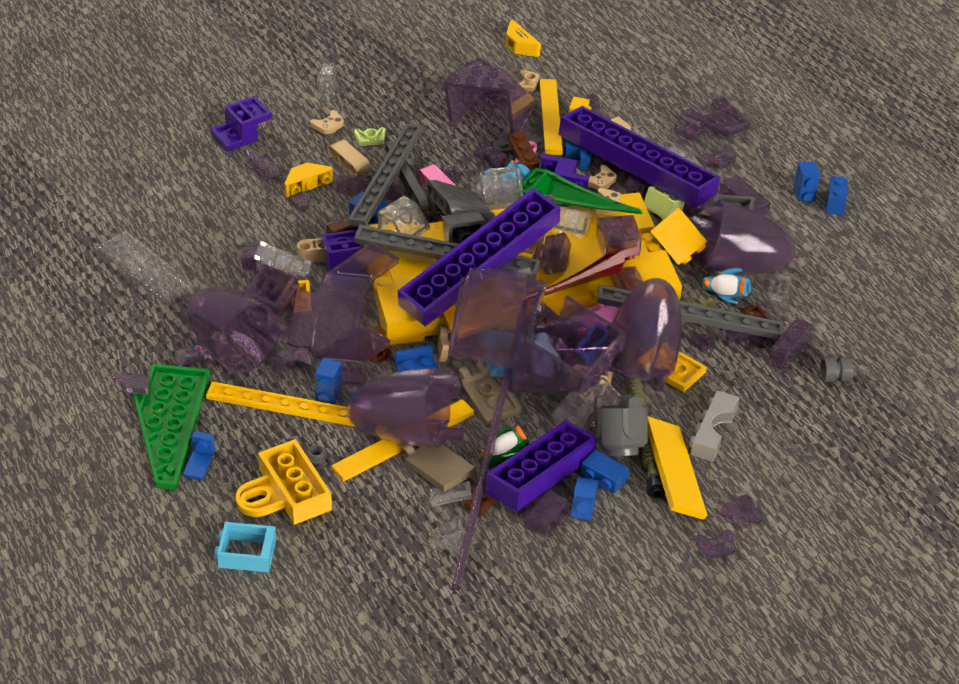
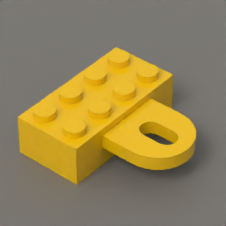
[236,439,332,525]

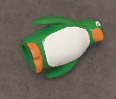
[480,425,530,466]

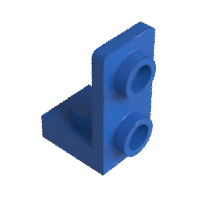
[183,431,215,480]

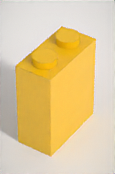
[651,208,707,265]

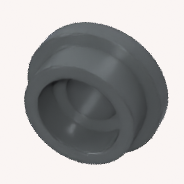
[306,445,327,464]

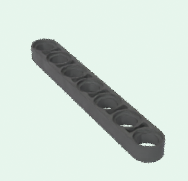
[385,142,429,213]

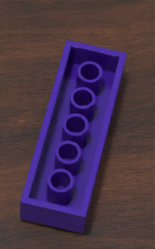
[485,420,597,512]

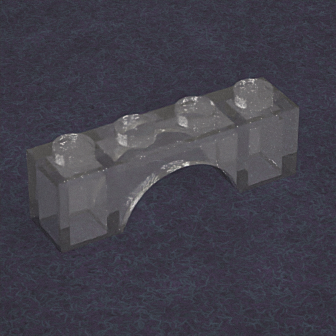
[254,241,311,278]

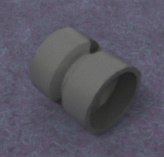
[820,357,853,382]

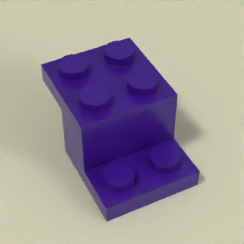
[210,96,272,152]
[540,154,590,190]
[321,230,370,288]

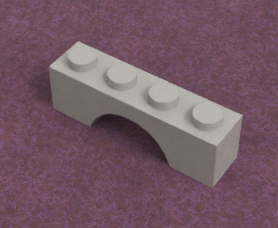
[689,390,740,462]

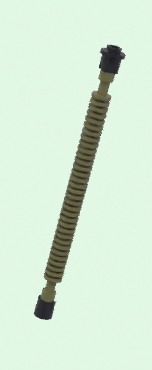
[613,318,665,498]

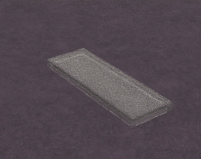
[96,231,195,305]

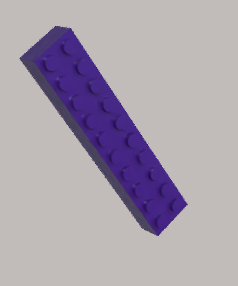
[558,106,720,208]
[398,188,561,327]

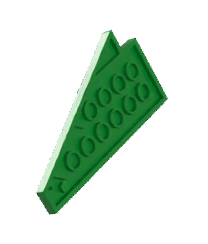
[129,363,211,490]

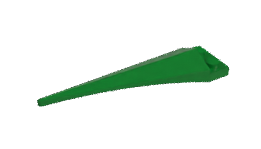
[515,168,643,214]

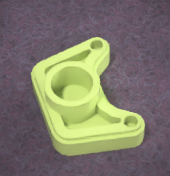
[354,127,386,146]

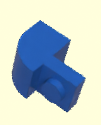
[564,139,593,171]
[570,477,599,521]

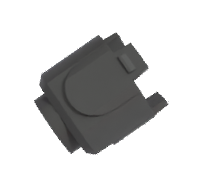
[594,395,648,456]

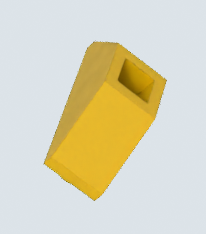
[506,20,541,57]
[285,163,333,198]

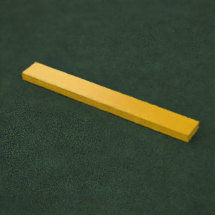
[539,79,563,155]
[206,382,364,428]
[332,399,474,482]

